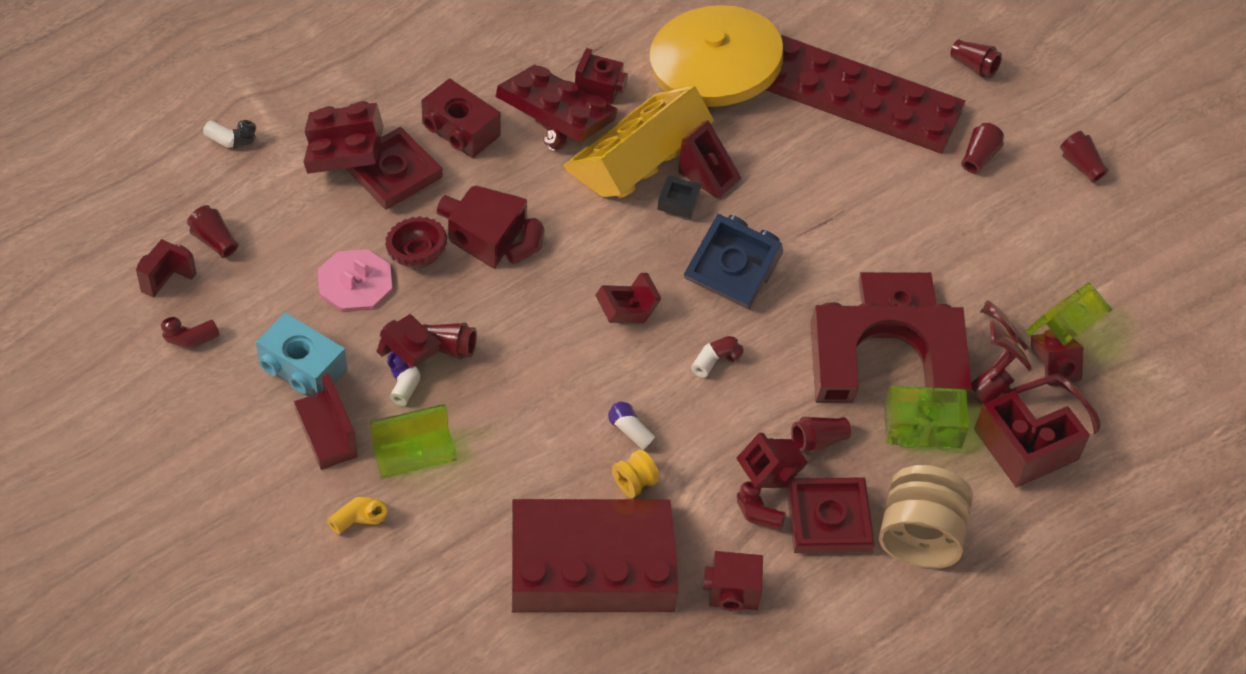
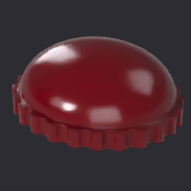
[385,216,447,268]

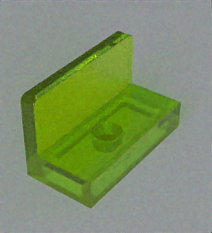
[1025,282,1113,346]
[369,404,457,478]

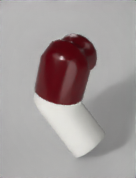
[691,336,744,378]

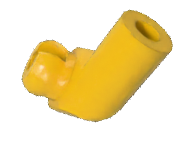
[327,497,388,535]

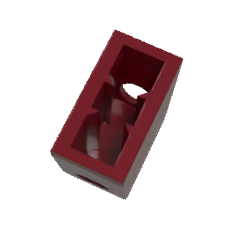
[437,185,527,269]

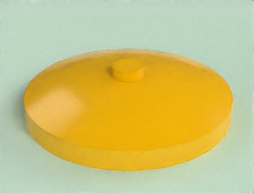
[650,5,783,107]

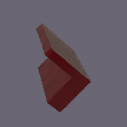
[294,373,358,470]

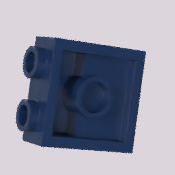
[684,213,783,309]

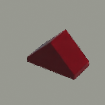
[678,120,742,198]

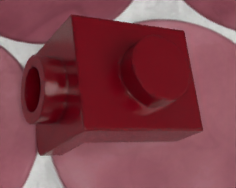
[136,239,197,298]
[595,273,661,323]
[376,314,441,369]
[1031,329,1084,386]

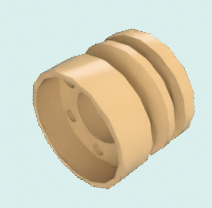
[879,465,973,569]

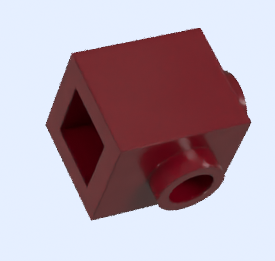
[703,551,763,611]

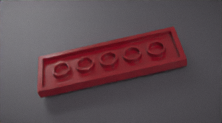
[765,34,966,154]

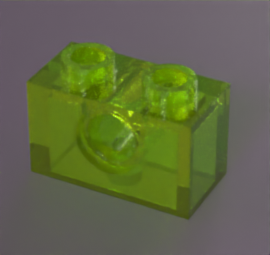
[884,385,969,450]

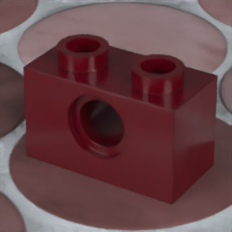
[421,78,501,158]

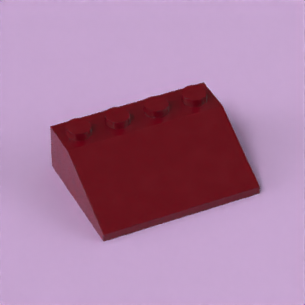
[512,499,678,612]

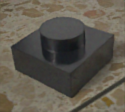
[657,175,701,219]

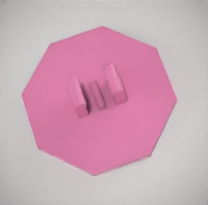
[318,249,392,312]

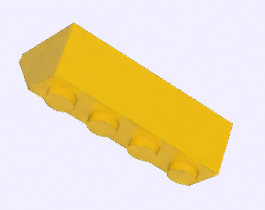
[563,85,714,198]

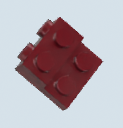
[303,101,384,174]

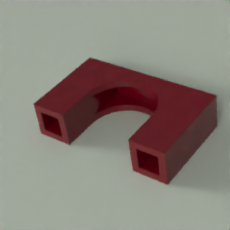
[810,302,972,404]

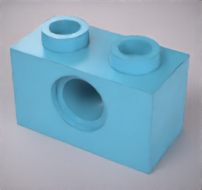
[256,312,347,396]

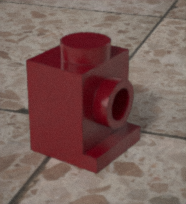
[575,48,628,105]
[736,432,808,488]

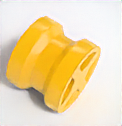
[612,449,660,499]

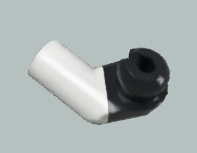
[203,120,257,148]

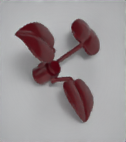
[971,300,1100,434]

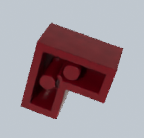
[974,391,1090,488]

